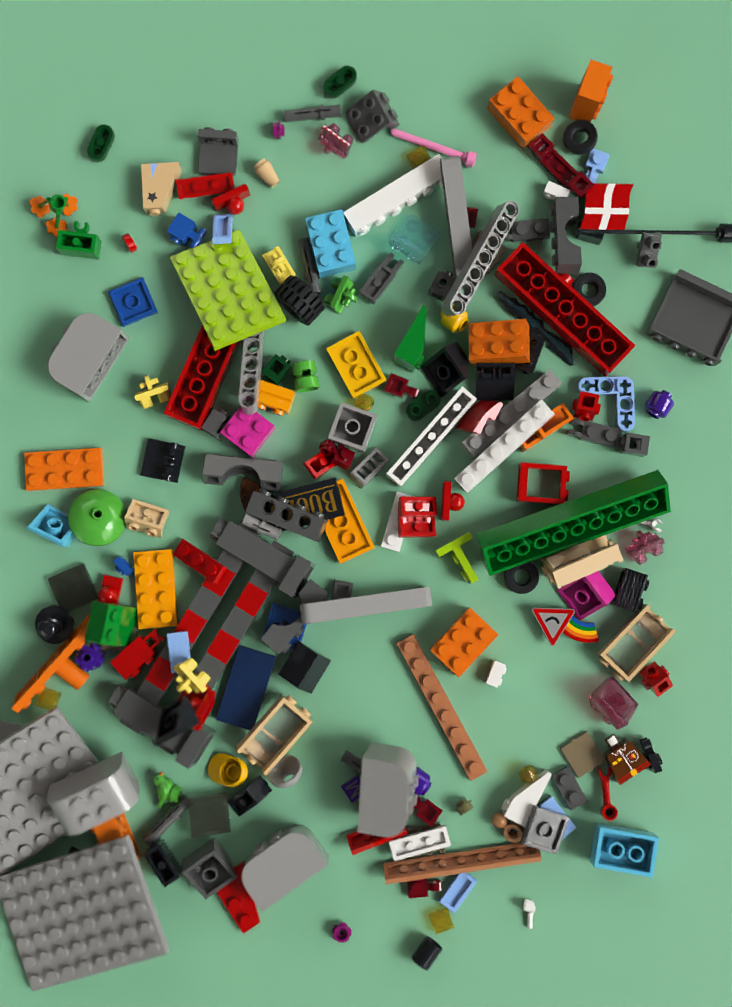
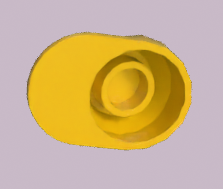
[208,753,248,787]

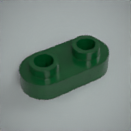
[324,66,357,99]
[87,124,115,162]
[406,390,441,421]

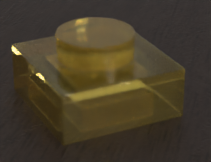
[407,146,431,169]
[35,687,62,710]
[429,907,454,934]

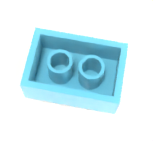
[305,209,356,278]
[589,823,659,878]

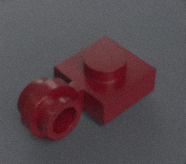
[319,439,355,471]

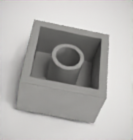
[328,402,377,454]

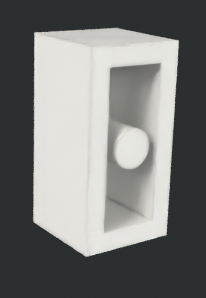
[542,181,570,200]
[485,660,507,688]

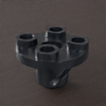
[35,605,75,644]

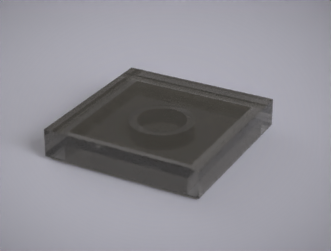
[48,563,98,612]
[188,792,231,838]

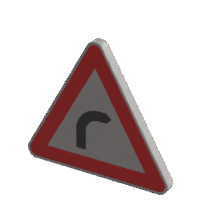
[532,608,575,646]

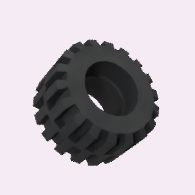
[274,275,325,326]

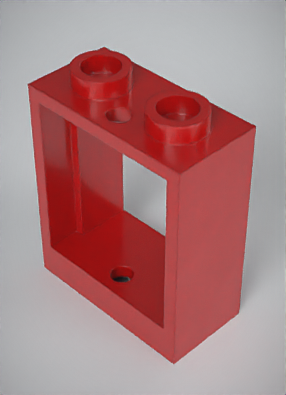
[516,462,570,505]

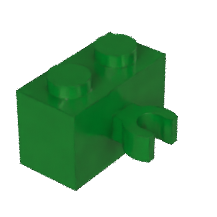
[56,221,102,260]

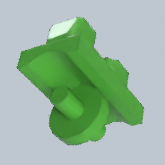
[324,275,358,314]

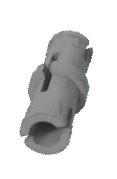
[242,513,282,541]

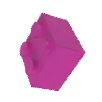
[220,404,276,458]

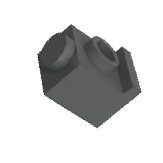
[428,270,455,302]
[201,409,230,440]
[619,433,650,457]

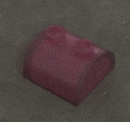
[589,676,639,730]

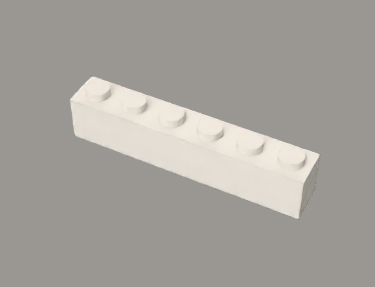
[343,154,443,237]
[386,386,477,488]
[454,399,555,493]

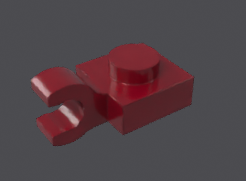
[384,373,419,399]
[407,879,441,898]

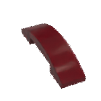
[528,133,594,198]

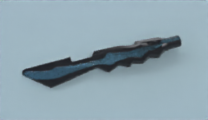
[496,290,573,366]

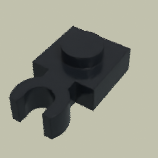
[639,737,663,774]

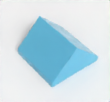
[27,504,74,547]

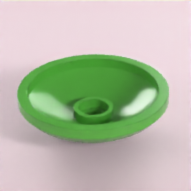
[68,489,127,546]

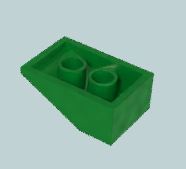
[393,305,427,373]
[84,601,137,646]

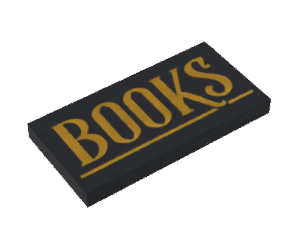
[266,478,345,531]

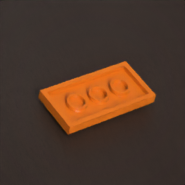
[24,448,104,491]

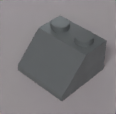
[182,838,238,899]

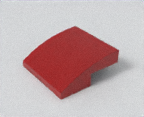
[456,400,503,434]
[398,497,438,538]

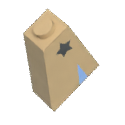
[141,162,182,216]

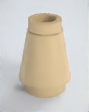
[253,158,280,188]

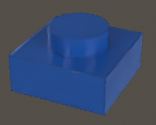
[113,556,135,576]

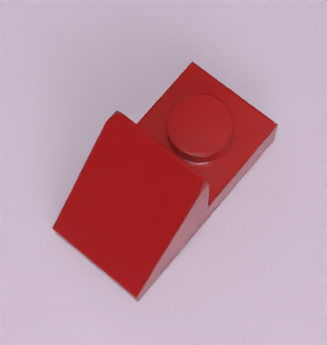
[303,453,337,480]

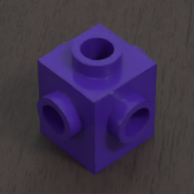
[74,642,106,672]

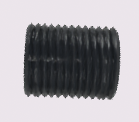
[411,936,442,971]

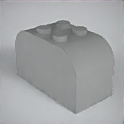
[48,313,130,402]
[358,742,419,837]
[47,752,139,836]
[242,825,329,912]

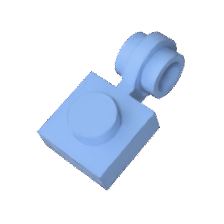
[584,148,610,183]

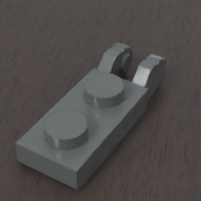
[497,218,550,242]
[359,253,404,305]
[566,419,622,448]

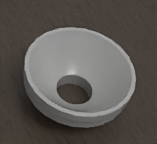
[268,755,303,788]

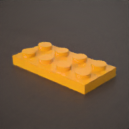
[325,478,375,564]
[133,549,178,629]

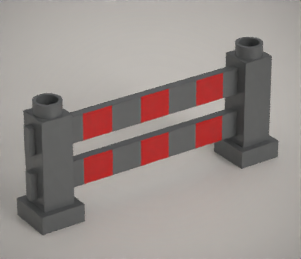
[108,518,316,769]

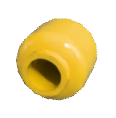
[440,305,469,333]

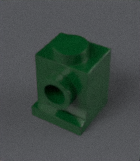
[261,354,292,386]

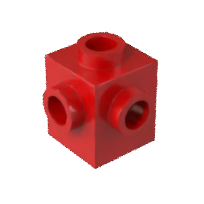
[572,391,601,421]
[639,661,673,697]

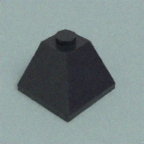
[421,341,468,397]

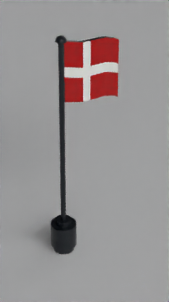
[576,183,732,243]

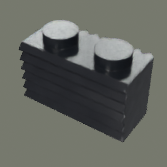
[611,568,649,612]
[143,839,182,888]

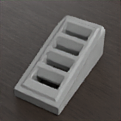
[349,447,390,489]

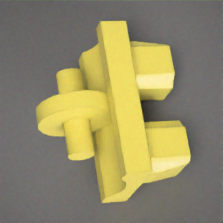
[262,246,296,285]
[134,375,170,409]
[173,658,210,694]

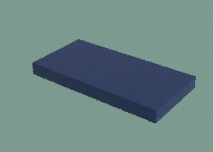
[216,645,277,730]

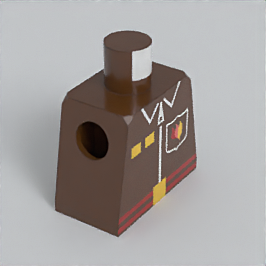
[603,734,651,785]

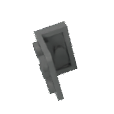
[346,90,400,143]
[198,127,239,176]

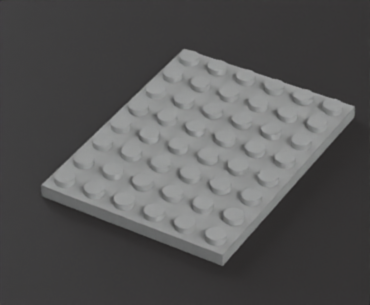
[0,706,99,876]
[0,835,170,992]

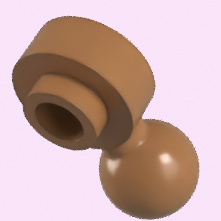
[491,812,524,843]

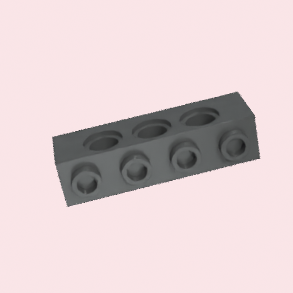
[245,489,328,542]

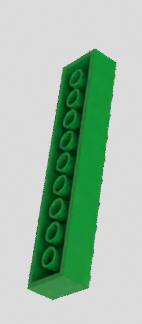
[476,470,671,576]

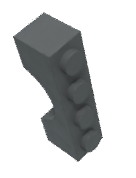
[550,197,582,274]
[202,454,283,491]
[261,579,329,655]

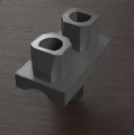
[636,232,662,268]

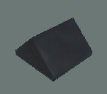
[278,641,331,693]
[154,696,200,746]

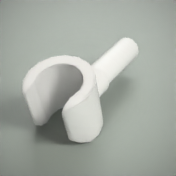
[640,519,664,532]
[523,899,536,929]

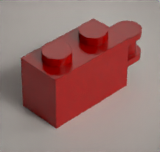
[110,629,165,680]

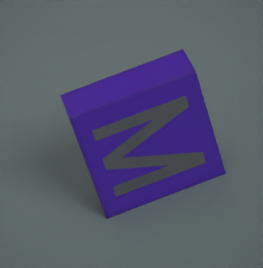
[341,775,361,803]

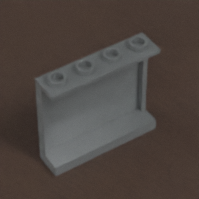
[647,269,732,366]

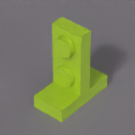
[435,532,479,584]

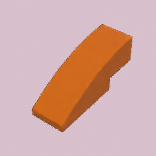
[519,403,574,453]

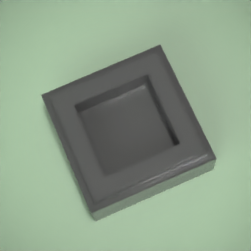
[331,580,353,600]

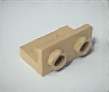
[124,499,169,538]

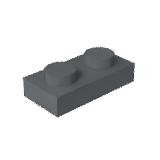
[551,766,588,811]

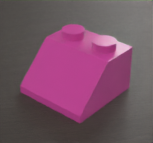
[557,571,616,621]

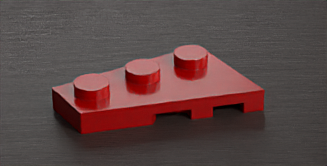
[216,860,260,934]

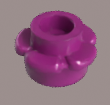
[273,121,285,140]
[332,922,352,942]

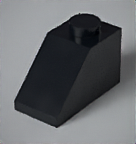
[227,775,272,817]

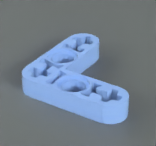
[577,376,635,432]

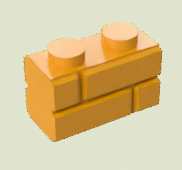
[252,380,296,416]

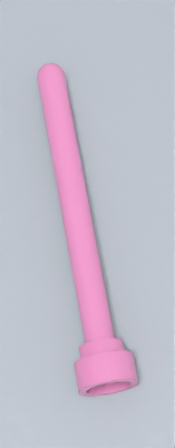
[390,128,477,168]

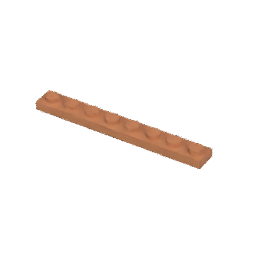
[397,634,488,781]
[383,843,542,885]

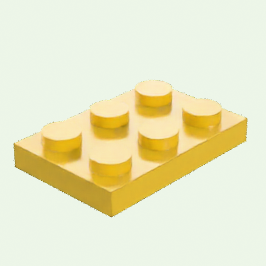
[326,331,387,399]

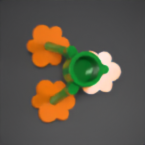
[29,194,78,237]

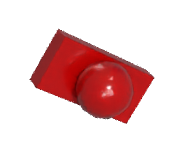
[212,184,250,215]
[441,481,465,521]
[98,575,124,605]
[189,689,216,731]

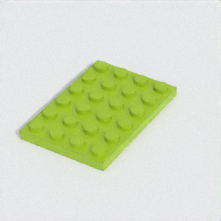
[170,229,286,351]

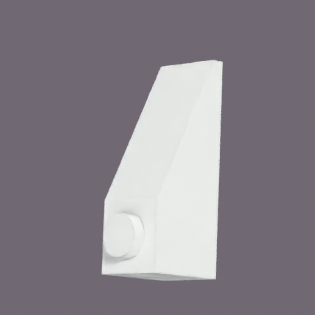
[501,769,552,827]

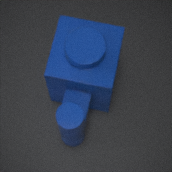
[167,212,207,248]

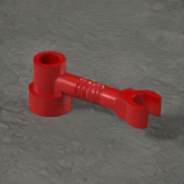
[597,767,618,821]

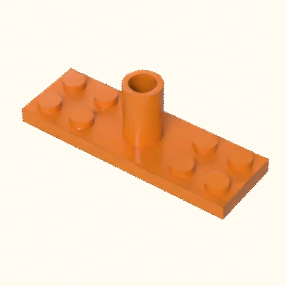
[11,613,90,713]

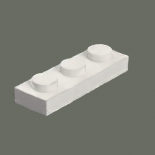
[381,492,414,552]
[389,825,451,861]

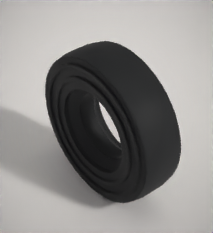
[563,120,598,155]
[572,273,606,307]
[504,562,539,594]

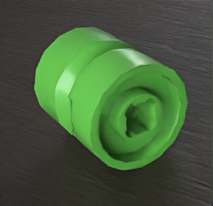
[291,360,320,393]

